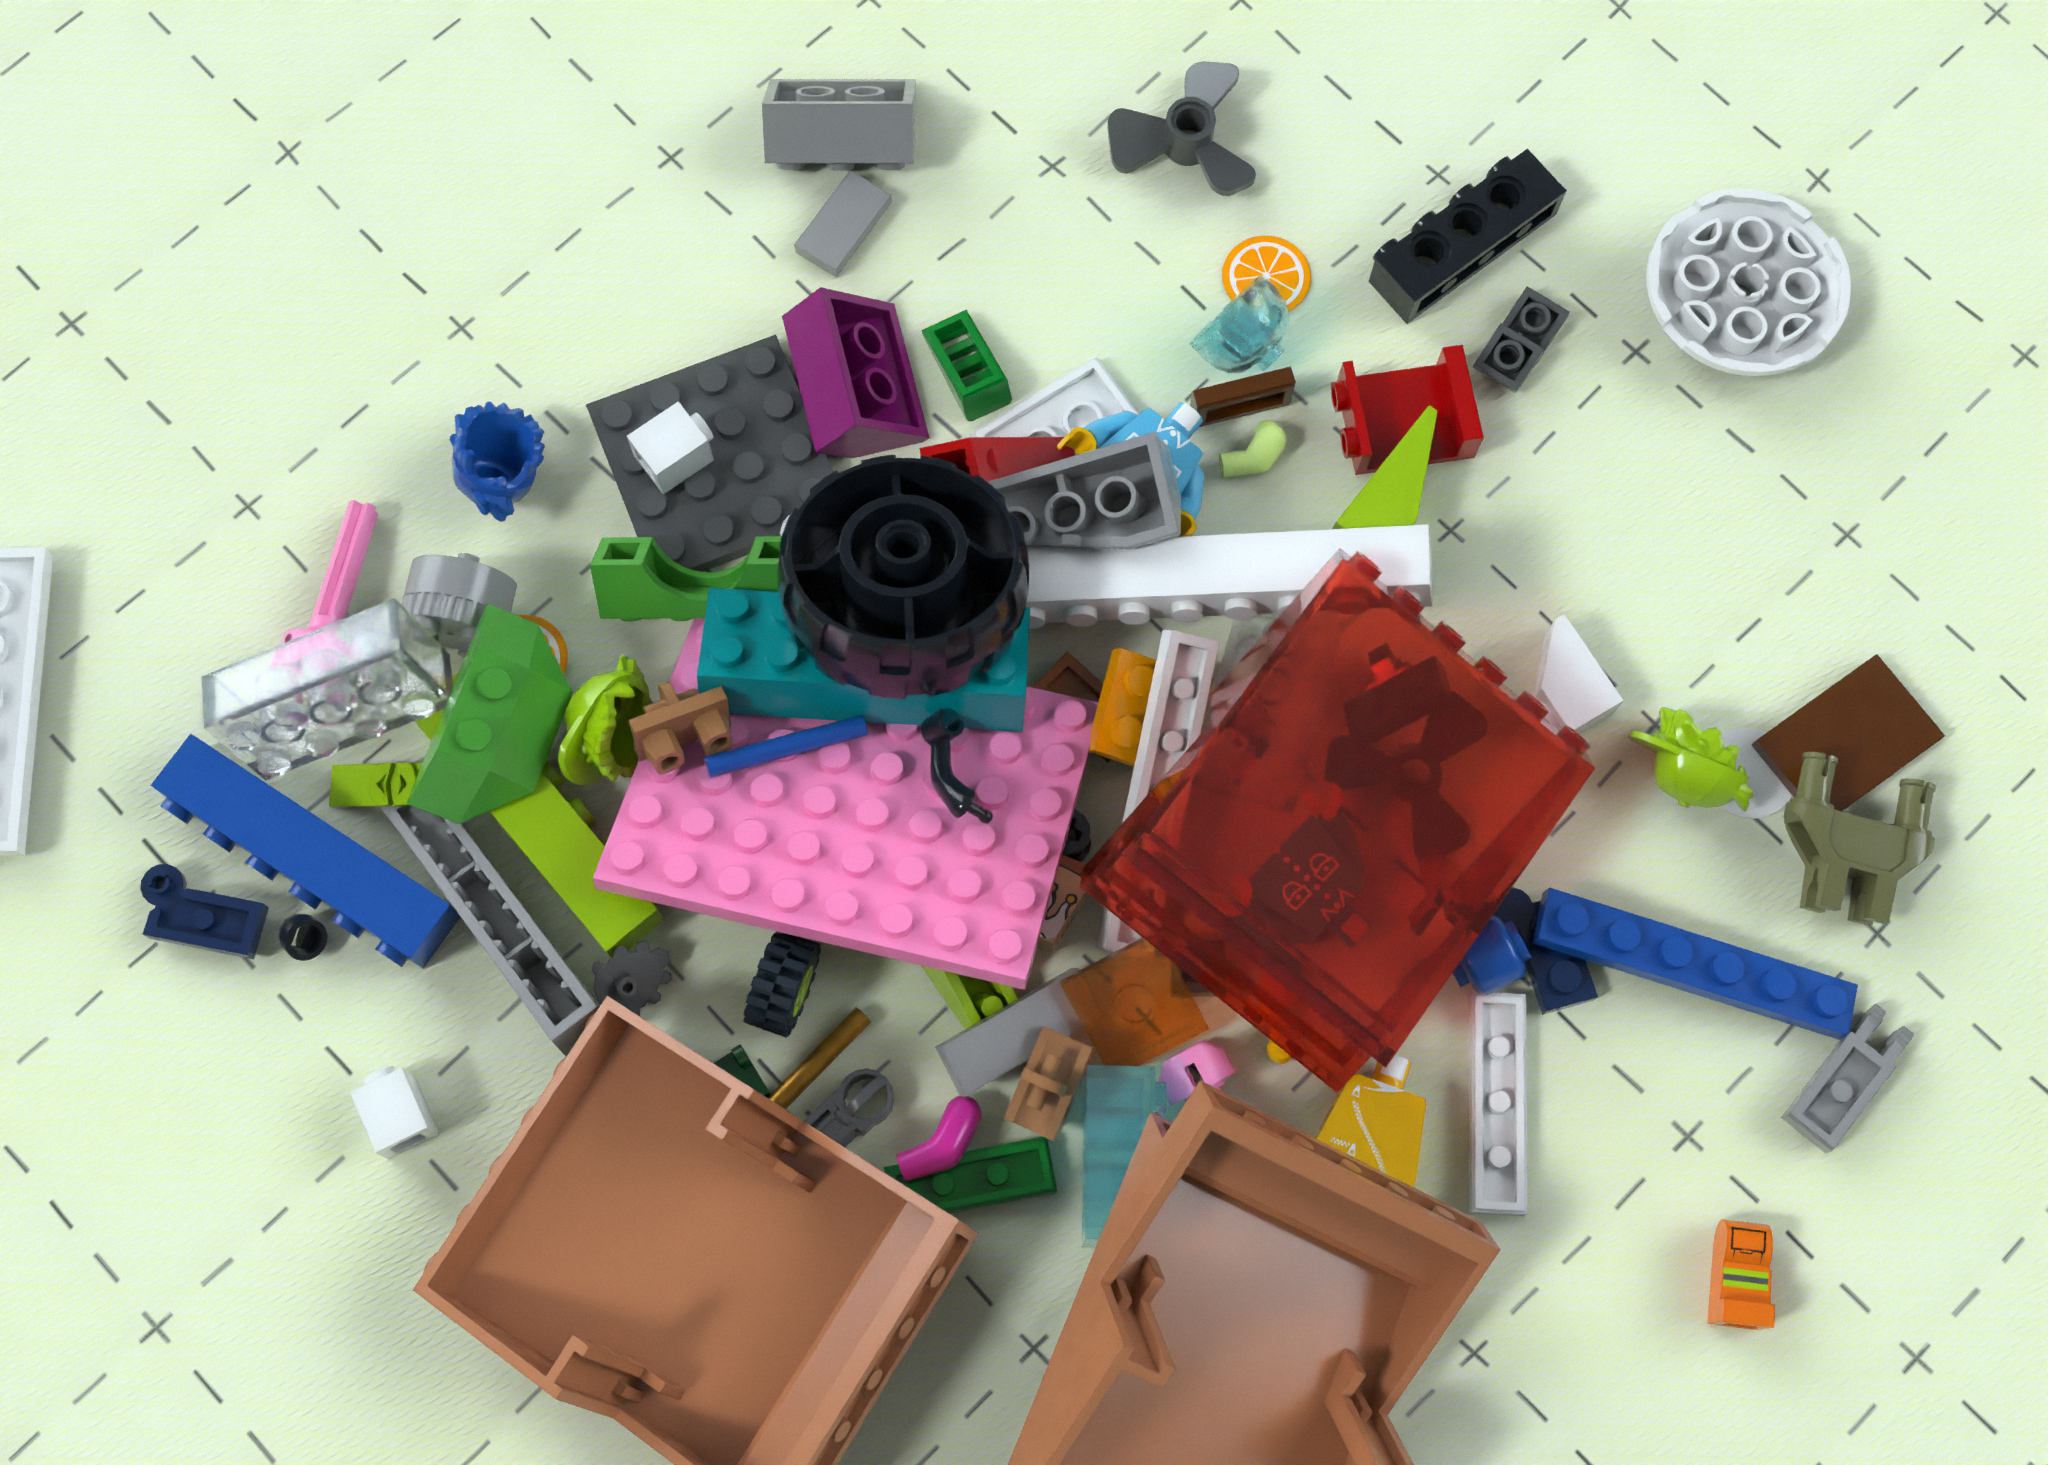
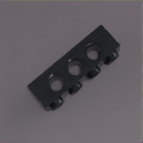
[1368,148,1567,324]

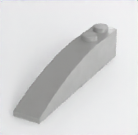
[382,806,600,1057]

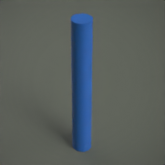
[704,715,868,778]

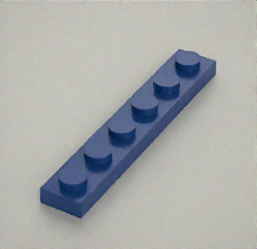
[1531,887,1858,1040]

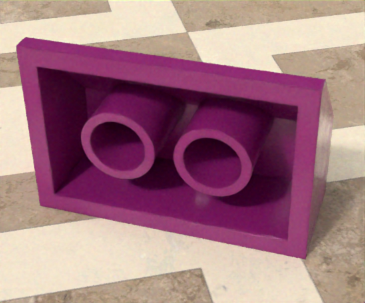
[782,287,930,458]

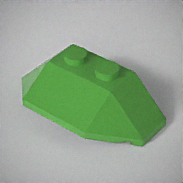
[406,603,573,824]

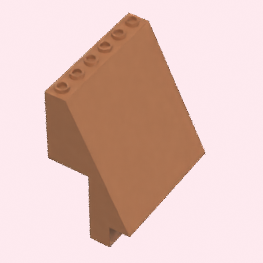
[413,996,979,1465]
[1008,1080,1501,1465]

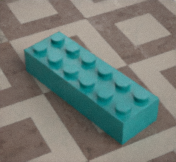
[697,588,1030,732]

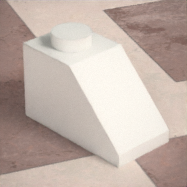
[1530,614,1624,746]

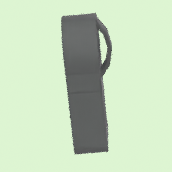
[804,1068,894,1147]

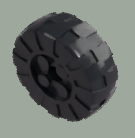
[777,455,1029,699]

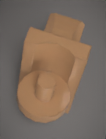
[629,681,732,775]
[1003,1026,1096,1142]

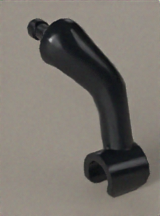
[921,708,993,824]

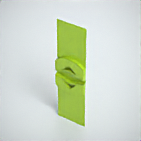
[329,763,422,807]

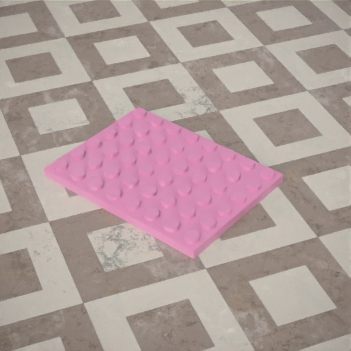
[593,618,1098,990]

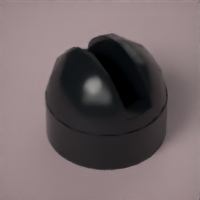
[278,914,328,961]

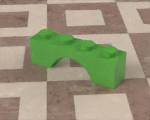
[590,536,782,622]

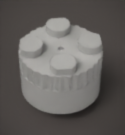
[397,553,517,658]

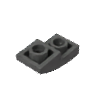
[1473,286,1570,393]

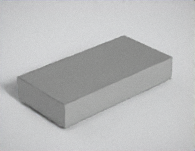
[794,170,892,277]

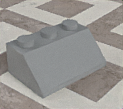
[762,79,916,170]

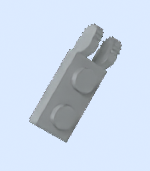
[1781,1004,1914,1153]

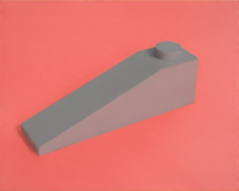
[988,432,1181,550]

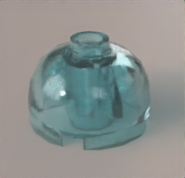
[1189,274,1290,373]

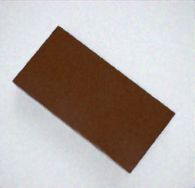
[1190,366,1296,427]

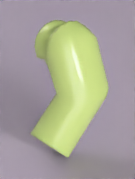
[1219,420,1286,478]

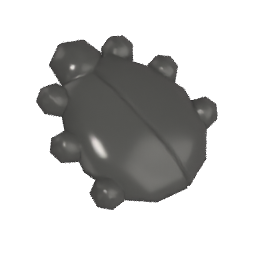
[592,941,672,1016]

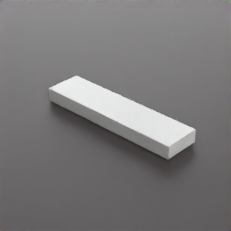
[1468,992,1527,1216]

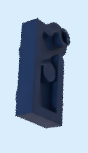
[140,864,269,959]
[1489,887,1598,1015]

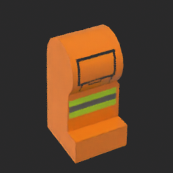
[1707,1219,1775,1330]

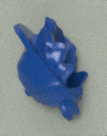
[449,402,545,522]

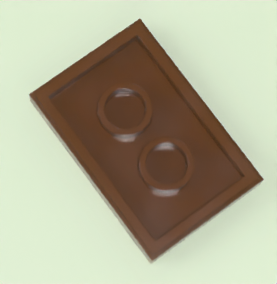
[1752,654,1945,811]

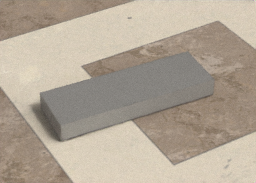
[935,968,1102,1096]

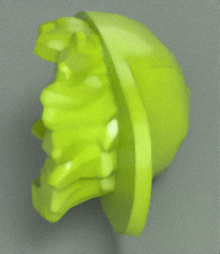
[558,654,650,786]
[1627,707,1753,812]

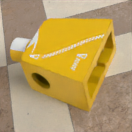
[1314,1052,1426,1187]

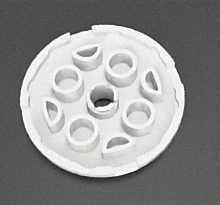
[1647,189,1851,377]

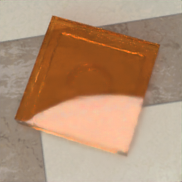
[1060,930,1209,1079]

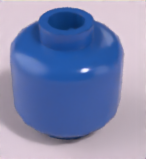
[1445,915,1532,996]

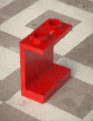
[1331,345,1484,475]

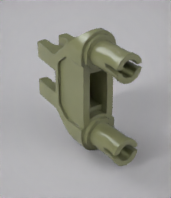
[1784,752,1936,925]

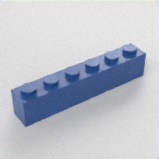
[150,733,460,969]

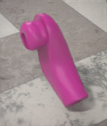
[896,1096,982,1181]

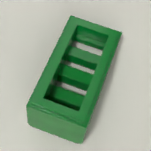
[921,309,1012,422]

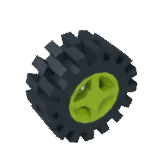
[743,931,821,1038]

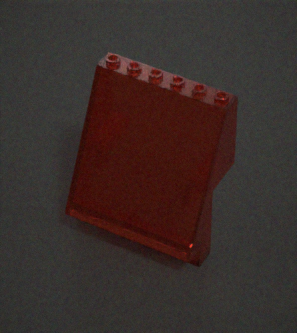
[1080,548,1595,1092]

